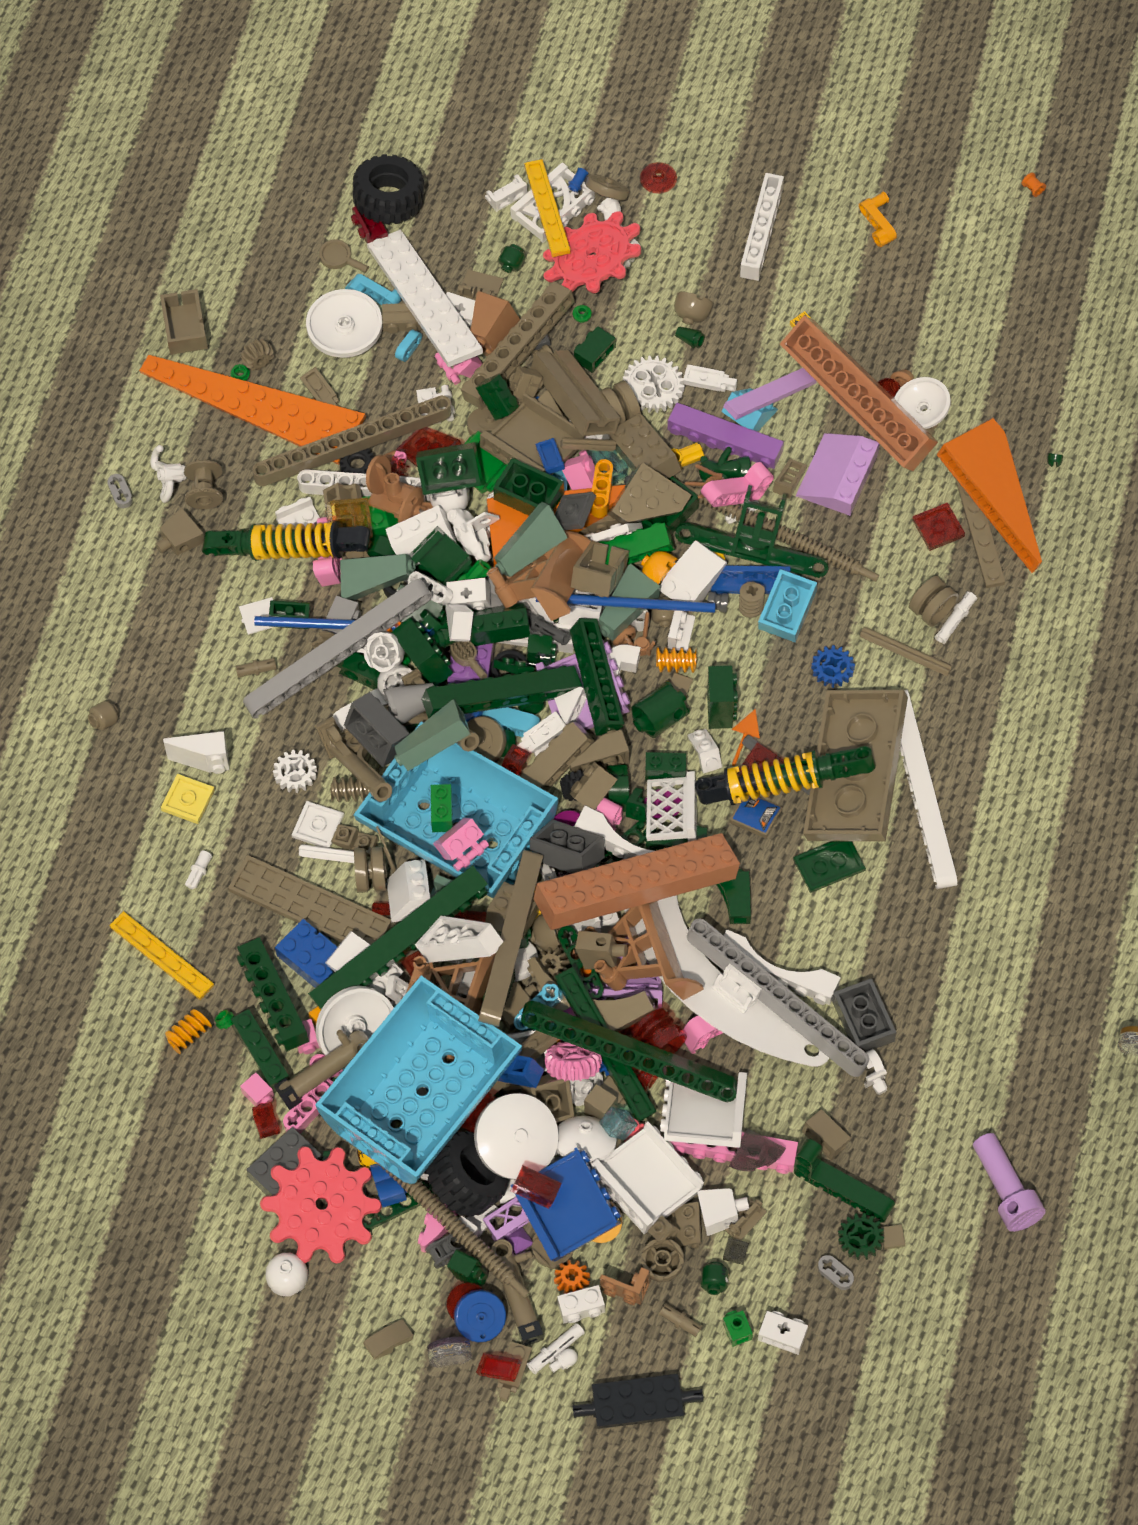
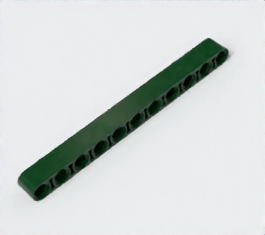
[521,1001,738,1102]

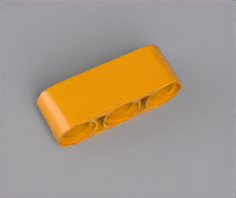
[591,459,613,518]

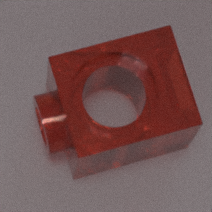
[502,744,531,776]

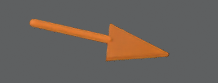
[731,709,760,766]

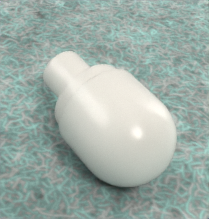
[549,1348,578,1373]

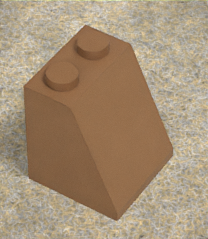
[470,291,520,356]

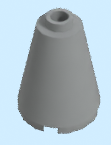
[383,683,438,725]

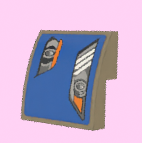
[730,796,783,839]

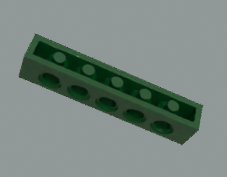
[569,618,624,736]
[236,937,309,1052]

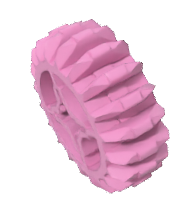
[545,1042,602,1082]

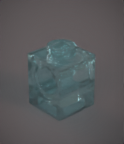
[599,1107,638,1140]

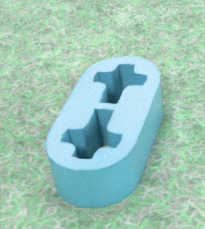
[395,329,422,362]

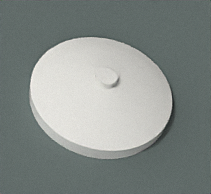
[306,289,383,358]
[316,986,394,1068]
[474,1093,558,1179]

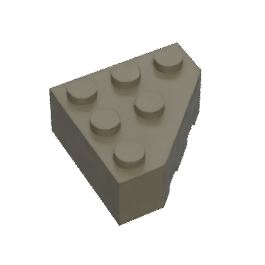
[607,462,691,525]

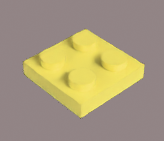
[161,774,215,824]

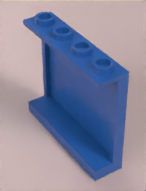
[510,1147,621,1262]

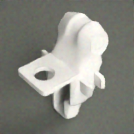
[447,508,500,562]

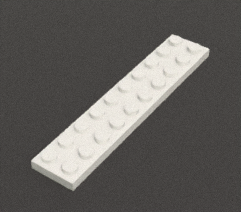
[367,230,483,367]

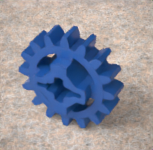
[811,645,855,688]

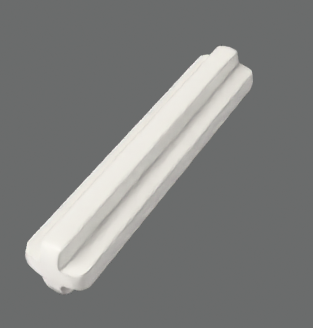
[299,844,354,863]

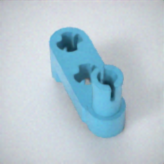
[345,274,401,305]
[514,984,564,1031]

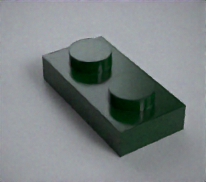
[493,657,534,674]

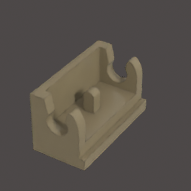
[802,1109,851,1161]

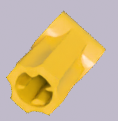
[671,443,704,469]

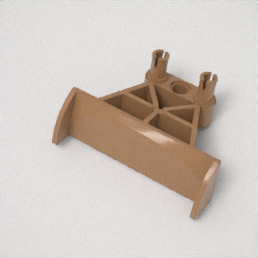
[486,531,591,621]
[584,901,704,1000]
[401,953,496,1063]

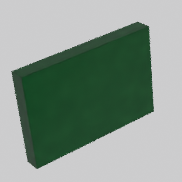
[793,841,866,893]

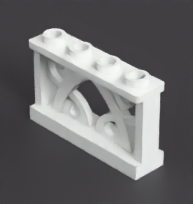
[510,163,595,243]

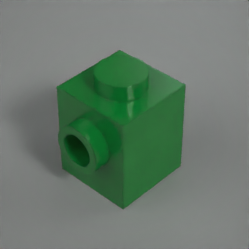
[723,1310,753,1347]

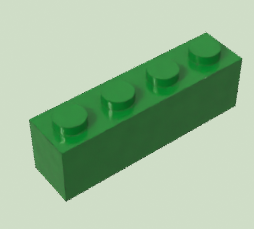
[598,523,675,566]

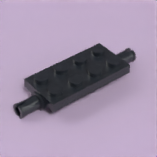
[572,1374,704,1429]

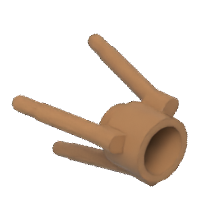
[684,464,724,499]
[624,612,655,656]

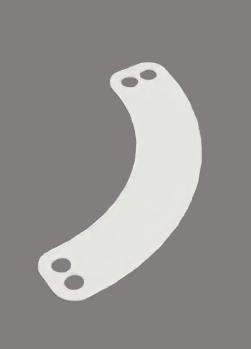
[622,858,829,1067]

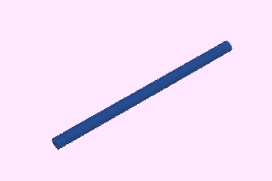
[536,594,715,613]
[254,616,433,633]

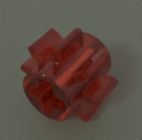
[390,456,409,476]

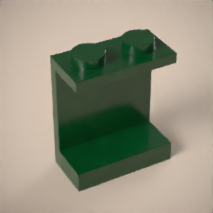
[410,526,472,587]

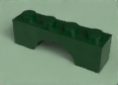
[231,1009,290,1093]

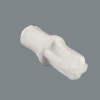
[185,851,212,890]

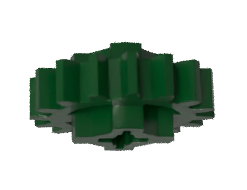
[838,1213,885,1260]

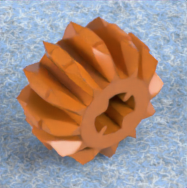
[554,1260,590,1294]

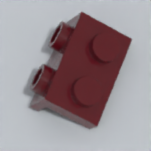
[351,206,388,243]

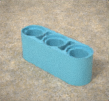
[482,707,541,737]

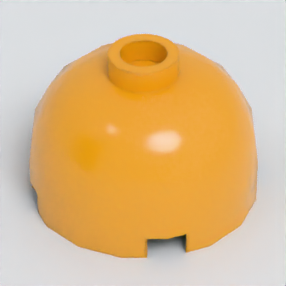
[641,551,678,585]

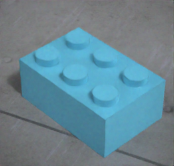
[758,569,817,642]

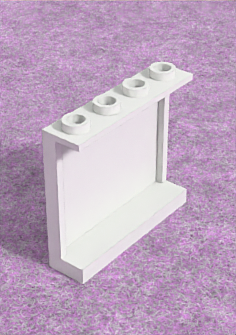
[660,1072,747,1148]
[590,1121,704,1234]

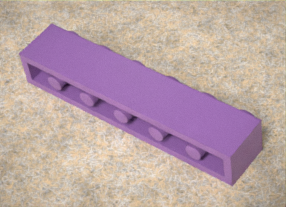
[667,403,784,469]

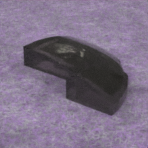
[729,1128,786,1171]

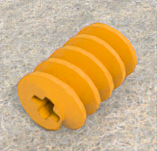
[656,647,697,673]
[165,1009,212,1054]

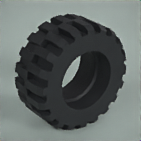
[353,154,424,224]
[426,1131,509,1216]

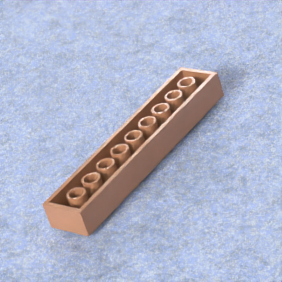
[780,315,938,471]
[534,833,740,930]

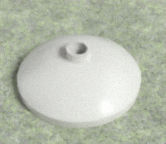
[894,377,951,429]
[556,1116,617,1163]

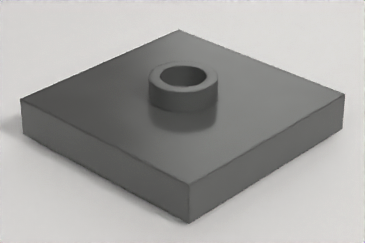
[555,492,596,530]

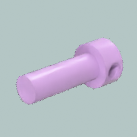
[973,1133,1046,1232]

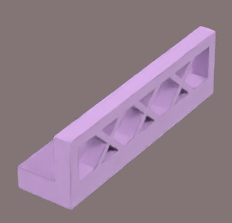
[584,982,663,1014]
[483,1197,530,1242]

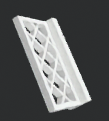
[646,771,697,842]

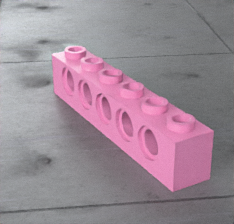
[669,1132,798,1174]

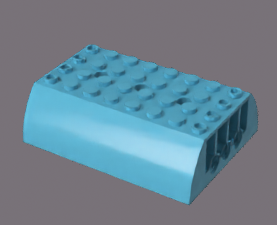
[354,721,558,899]
[315,976,522,1184]

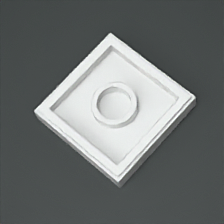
[292,801,344,848]

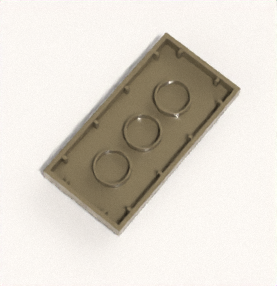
[803,690,908,842]

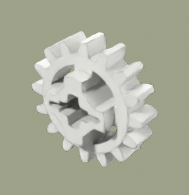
[273,750,317,793]

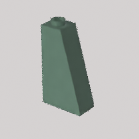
[494,502,568,577]
[340,554,416,601]
[598,564,661,641]
[394,699,470,771]

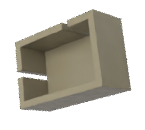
[160,289,208,355]
[571,541,629,597]

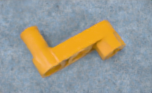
[858,191,897,247]

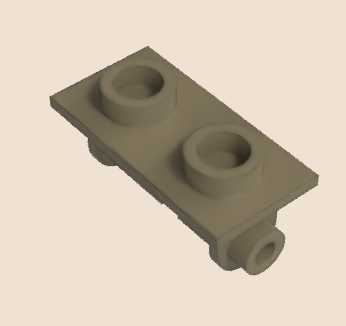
[725,1199,767,1243]

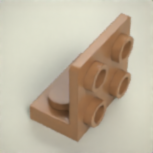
[599,1267,651,1305]

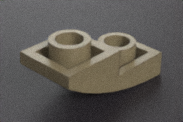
[331,824,379,857]
[363,1319,414,1360]

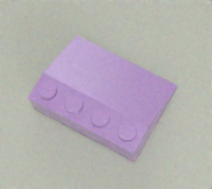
[796,433,879,516]

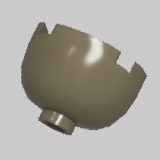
[674,291,713,325]
[531,914,565,952]
[641,1239,684,1282]

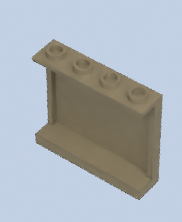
[480,393,585,475]

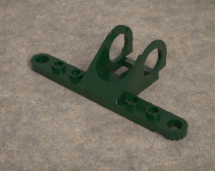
[675,484,829,578]

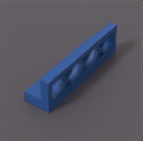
[711,566,790,594]

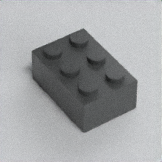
[343,692,409,767]
[530,819,604,874]
[832,978,896,1052]
[246,1127,322,1196]

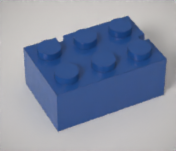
[275,919,337,988]

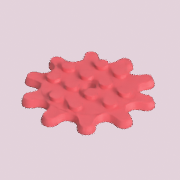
[543,211,641,294]
[260,1146,382,1264]

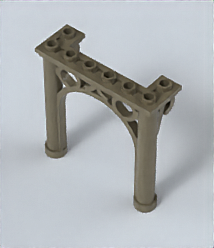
[315,668,479,802]

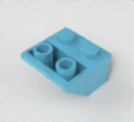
[721,388,778,431]

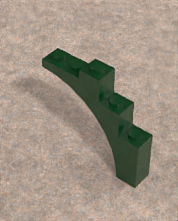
[646,826,751,924]

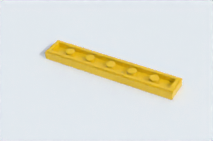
[524,159,570,257]
[109,911,214,1000]

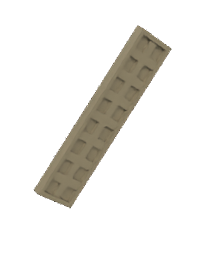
[228,855,392,945]

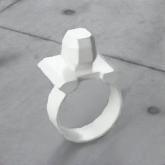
[864,1049,887,1095]

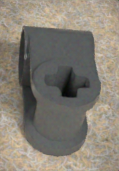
[425,1234,467,1269]

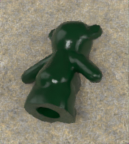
[699,447,750,482]

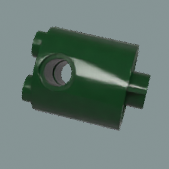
[631,681,690,738]

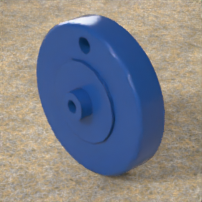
[454,1289,506,1342]

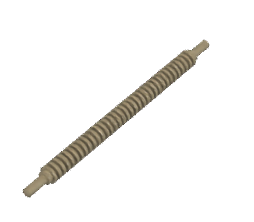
[681,482,880,582]
[376,1162,530,1299]

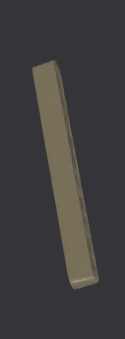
[252,395,451,486]
[478,850,543,1027]

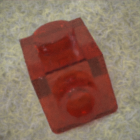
[252,1102,280,1139]

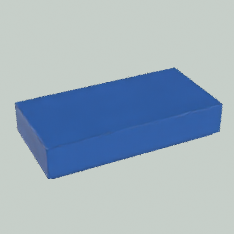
[535,438,565,474]

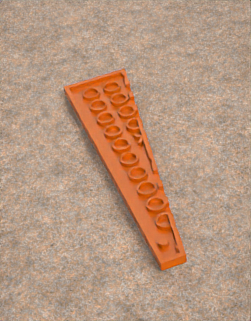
[139,355,366,465]

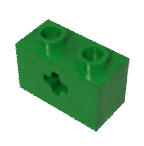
[430,784,453,833]

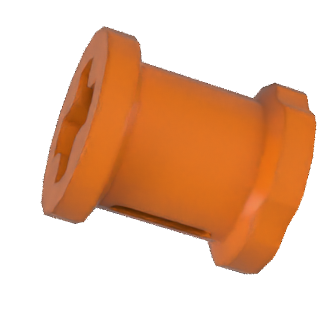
[1021,172,1046,197]

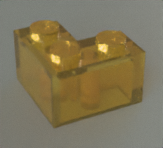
[325,498,373,539]

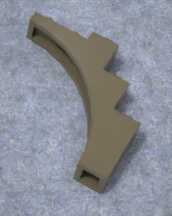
[527,957,657,1032]

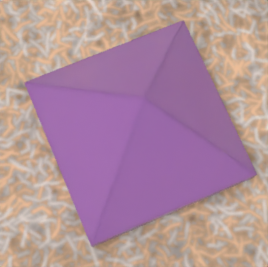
[504,1227,533,1255]

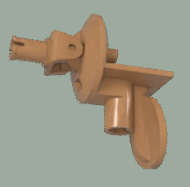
[366,455,451,524]

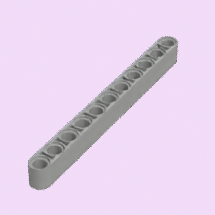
[243,579,432,719]
[687,919,869,1077]

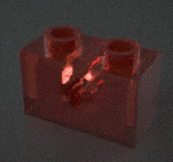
[510,1165,562,1209]

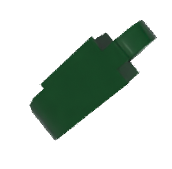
[336,652,380,690]

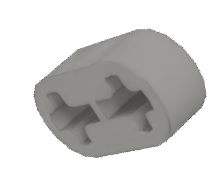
[107,474,132,509]
[818,1255,854,1290]

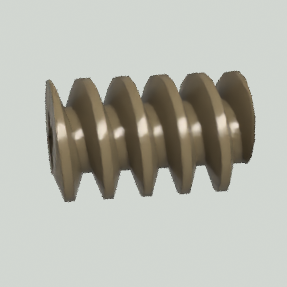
[739,582,765,618]
[331,776,370,803]

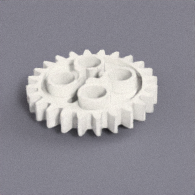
[623,356,684,413]

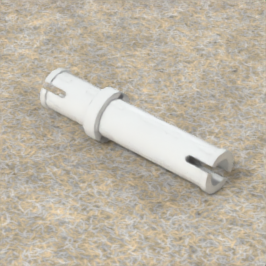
[935,591,977,644]
[527,1323,585,1374]

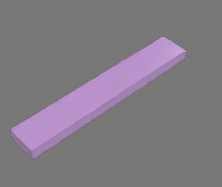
[723,368,817,420]

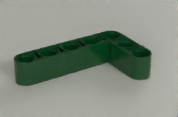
[794,1139,895,1223]

